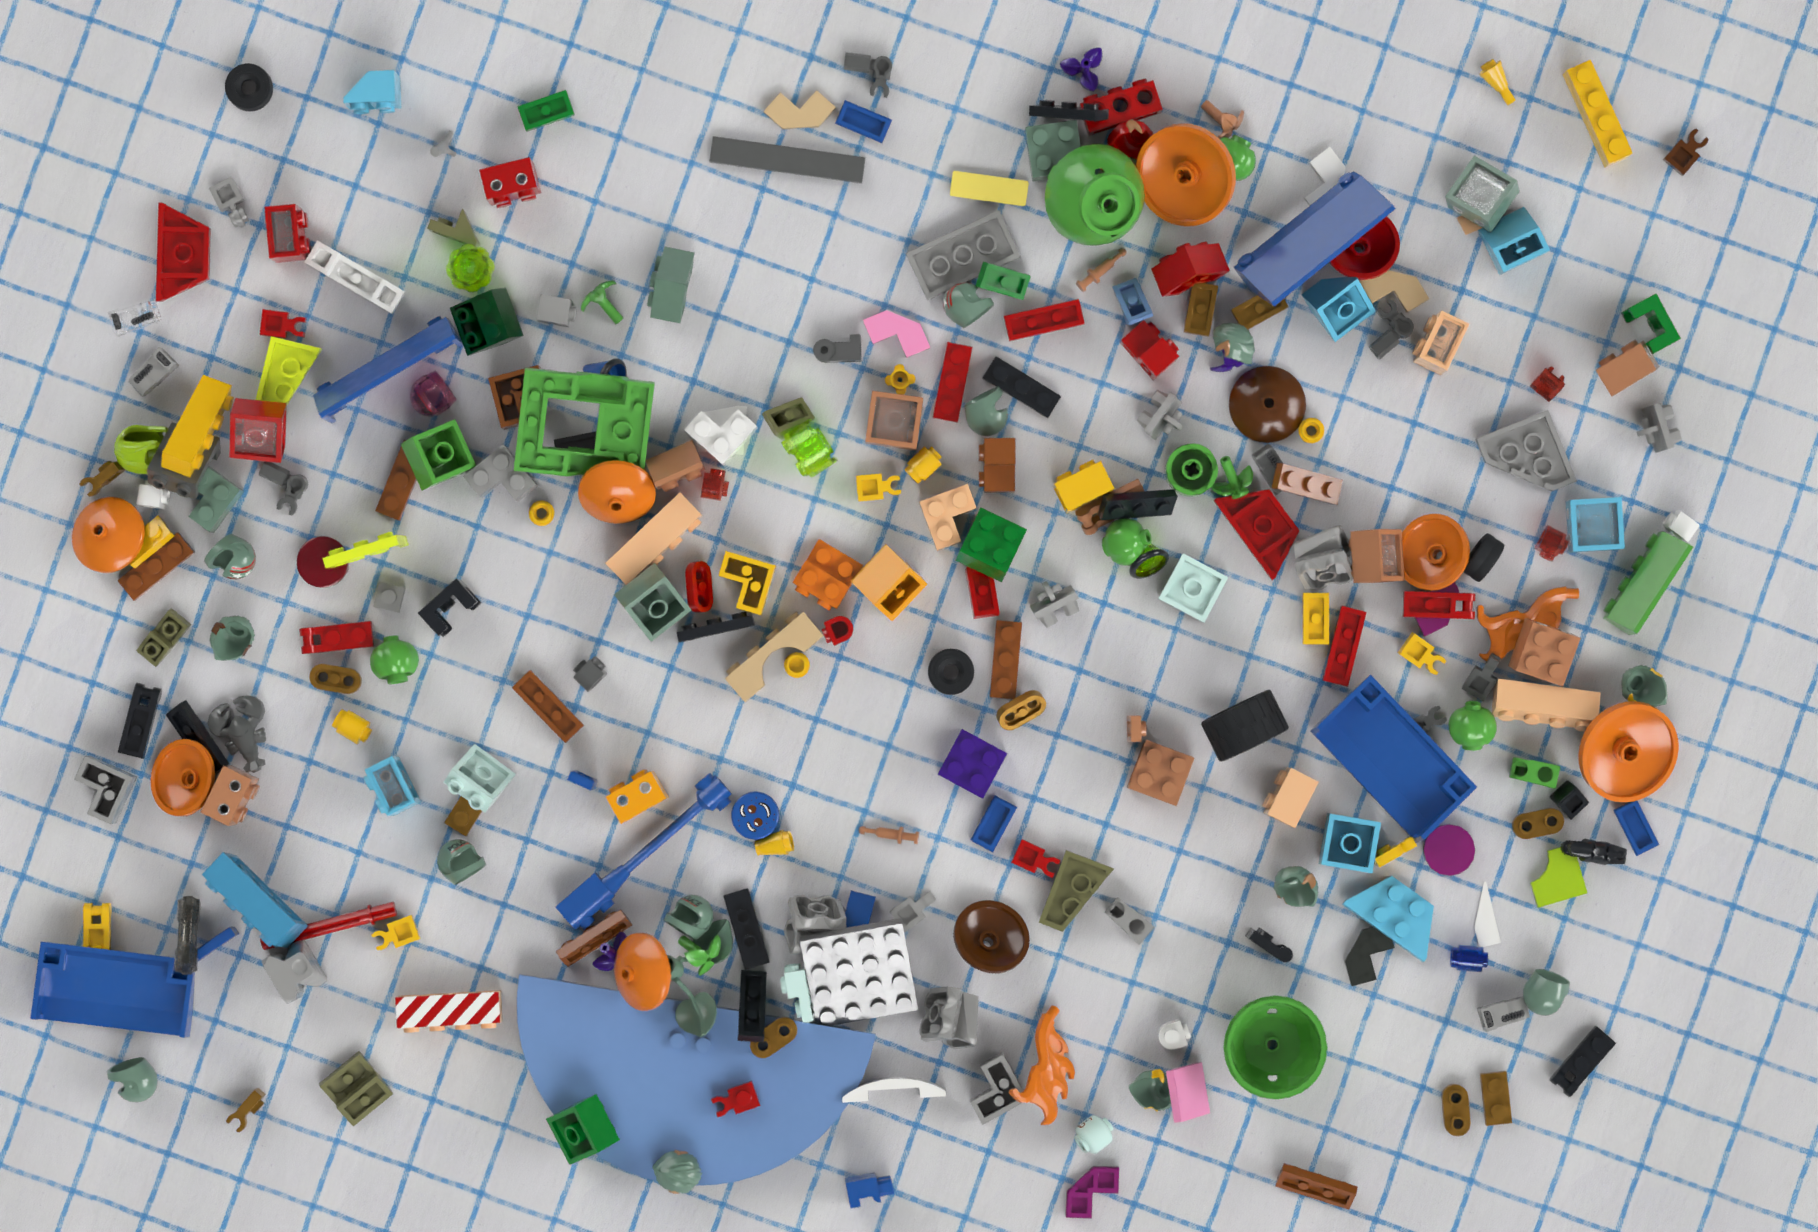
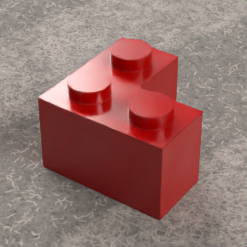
[1151,241,1230,297]
[1119,320,1179,381]

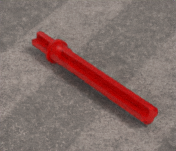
[260,901,397,950]

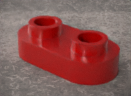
[685,561,713,613]

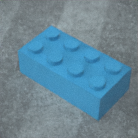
[202,852,308,948]

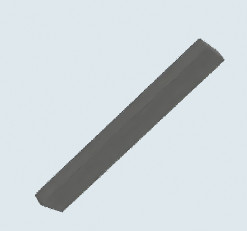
[709,136,866,184]

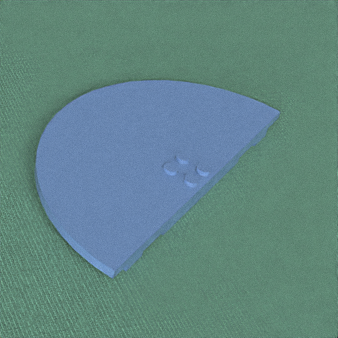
[517,974,876,1186]

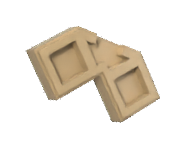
[763,90,836,130]
[1359,270,1429,313]

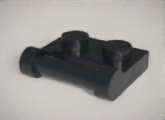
[1245,927,1293,962]

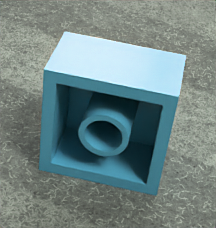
[1318,813,1381,873]

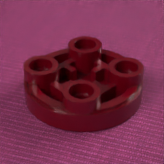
[297,536,349,588]

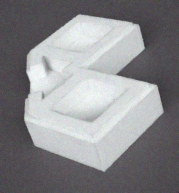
[1304,147,1345,206]

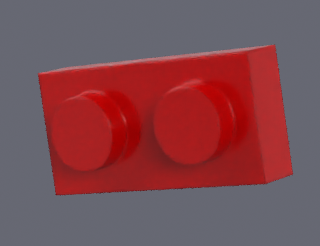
[965,567,1000,619]

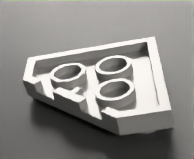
[1475,410,1577,491]

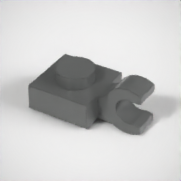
[1462,653,1501,702]

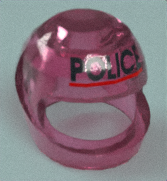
[410,370,457,417]

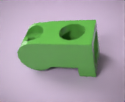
[1509,757,1560,789]

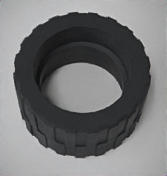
[1201,689,1289,762]

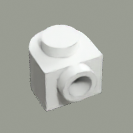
[136,480,171,510]
[1662,511,1700,543]
[1158,1019,1191,1050]

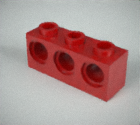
[1079,78,1163,136]

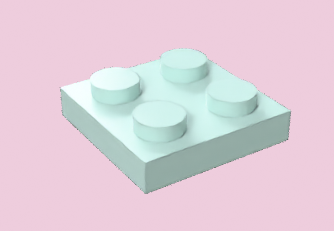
[1158,553,1228,623]

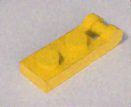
[83,903,112,950]

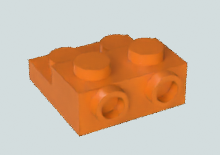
[792,539,863,611]

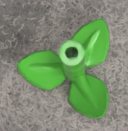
[581,280,623,324]
[1211,456,1253,499]
[678,935,721,976]

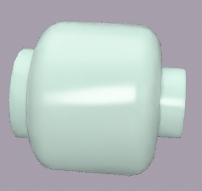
[1074,1115,1114,1154]

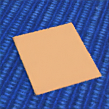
[1457,216,1482,235]

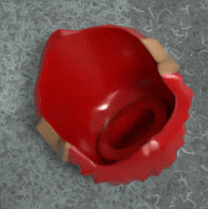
[1107,120,1153,160]

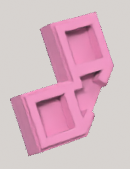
[863,310,930,358]

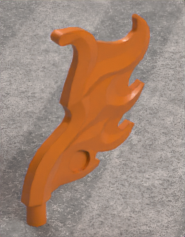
[1476,586,1579,661]
[1009,1005,1075,1125]

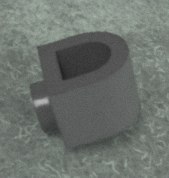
[573,656,607,692]

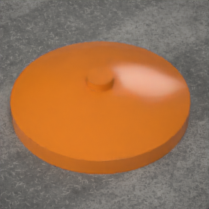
[1136,123,1236,226]
[1578,701,1679,802]

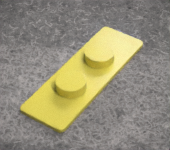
[950,171,1029,206]

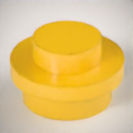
[784,652,810,678]

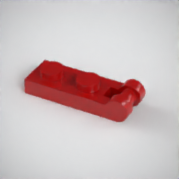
[1402,591,1476,619]
[299,621,374,654]

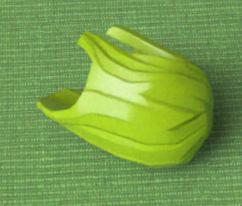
[114,425,168,474]

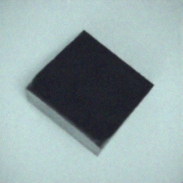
[1550,780,1589,820]

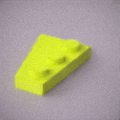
[255,336,322,405]
[323,532,409,568]

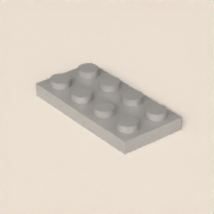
[906,210,1021,301]

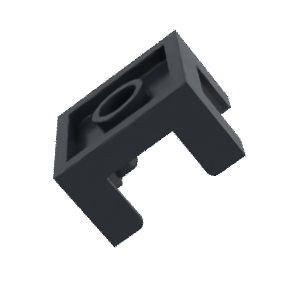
[418,578,482,637]

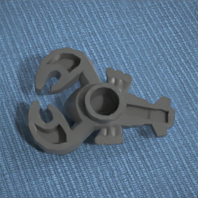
[208,695,266,773]

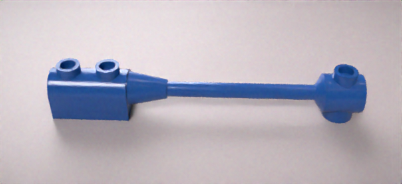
[555,773,732,930]

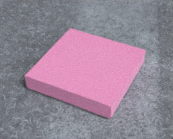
[1166,1062,1210,1123]

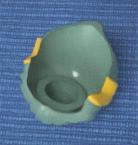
[1621,665,1667,707]
[1128,1069,1171,1112]

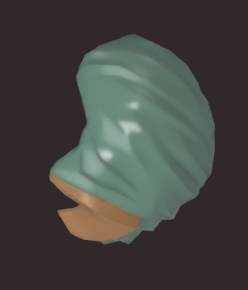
[1213,323,1255,364]
[1274,866,1318,907]
[652,1150,702,1194]

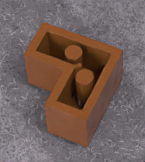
[488,365,541,430]
[979,438,1016,493]

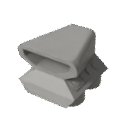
[1293,525,1353,590]
[784,895,846,954]
[262,940,327,1004]
[919,986,979,1049]

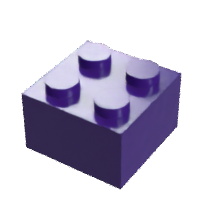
[938,729,1008,799]

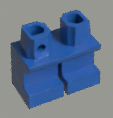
[845,1172,894,1209]

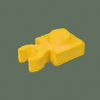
[856,473,901,502]
[1397,632,1446,675]
[1374,837,1417,868]
[372,915,421,950]

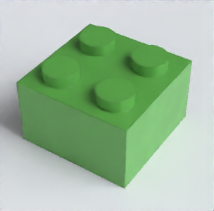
[401,419,476,491]

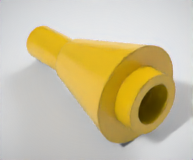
[1479,59,1516,105]

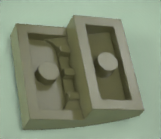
[319,1051,393,1127]

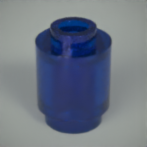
[1450,945,1488,972]

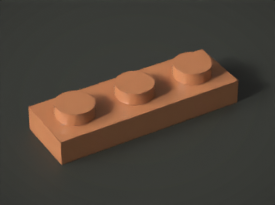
[1127,716,1146,742]

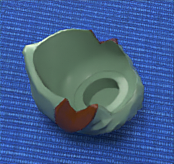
[209,615,255,661]

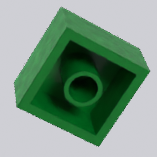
[955,507,1027,582]

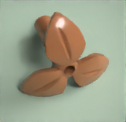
[1201,100,1244,139]

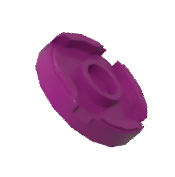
[1423,824,1475,876]

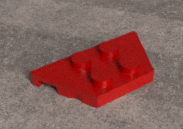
[156,202,211,302]
[1213,489,1300,581]

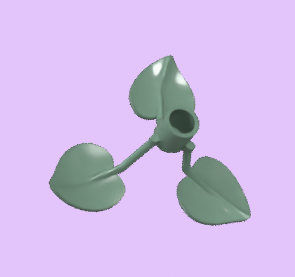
[667,919,733,1037]

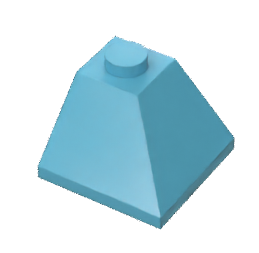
[1301,277,1376,342]

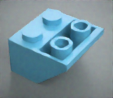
[343,70,401,114]
[1478,207,1550,275]

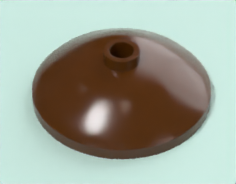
[1229,366,1306,443]
[953,900,1030,974]

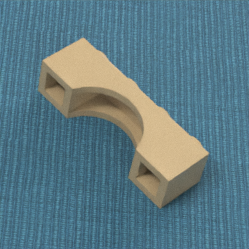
[725,611,824,702]

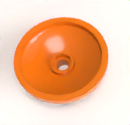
[578,461,656,524]
[72,497,145,573]
[1402,514,1470,591]
[151,739,215,817]
[614,933,671,1011]

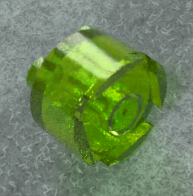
[781,418,838,478]

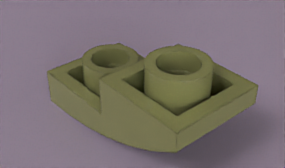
[136,608,192,667]

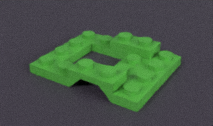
[514,368,655,476]

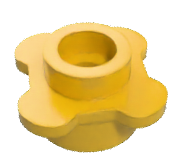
[885,364,916,395]

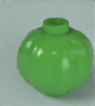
[1220,134,1256,181]
[1102,518,1152,566]
[370,635,419,685]
[1448,701,1497,751]

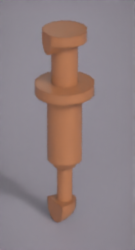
[1076,248,1126,292]
[859,826,919,844]

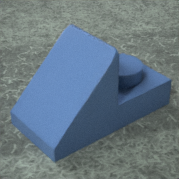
[1112,278,1153,325]

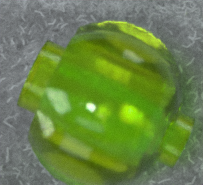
[446,244,495,293]

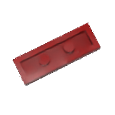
[1004,299,1085,342]
[933,342,973,423]
[1322,606,1367,687]

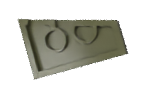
[1039,850,1114,932]

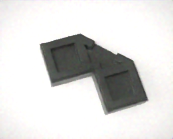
[1344,927,1395,986]

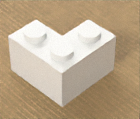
[684,409,758,466]

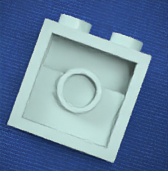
[443,744,516,813]
[780,963,815,1023]

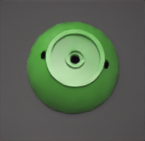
[1045,144,1145,246]
[1223,995,1328,1100]

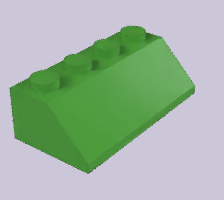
[1603,531,1693,635]

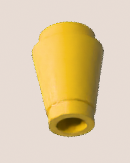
[755,829,794,856]

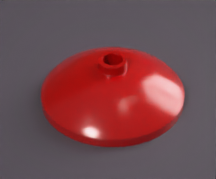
[1329,216,1400,280]

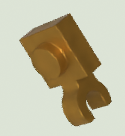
[79,461,125,497]
[226,1088,266,1133]

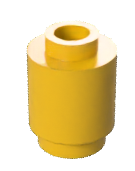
[904,446,942,484]
[332,709,372,744]

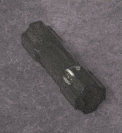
[174,896,201,975]

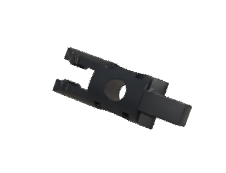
[1560,839,1627,865]

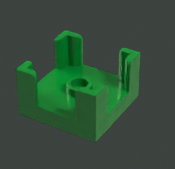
[1621,293,1681,354]

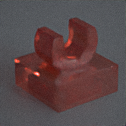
[1530,366,1565,402]

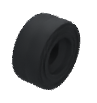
[225,63,273,112]
[1464,533,1505,582]
[928,648,974,695]

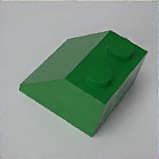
[546,1094,620,1165]

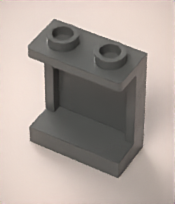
[147,422,221,499]

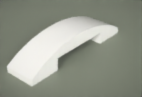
[305,240,405,314]
[842,1076,946,1103]

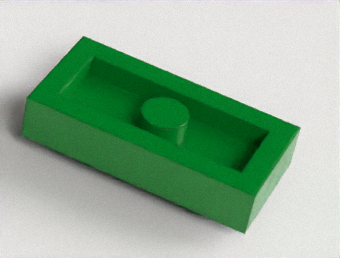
[517,90,575,132]
[975,261,1031,300]

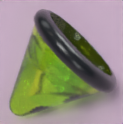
[1129,544,1169,579]

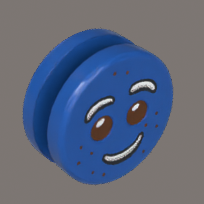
[731,792,780,840]

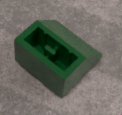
[450,288,524,356]

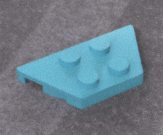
[1342,876,1434,962]

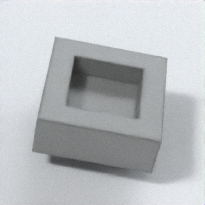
[373,582,406,613]

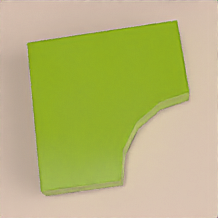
[1530,847,1587,908]

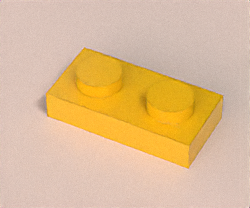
[130,515,175,568]
[1302,593,1329,645]

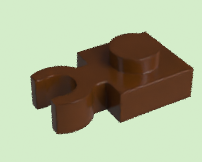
[1663,129,1709,176]

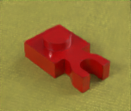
[259,309,307,338]
[1011,839,1060,878]
[711,1081,760,1117]

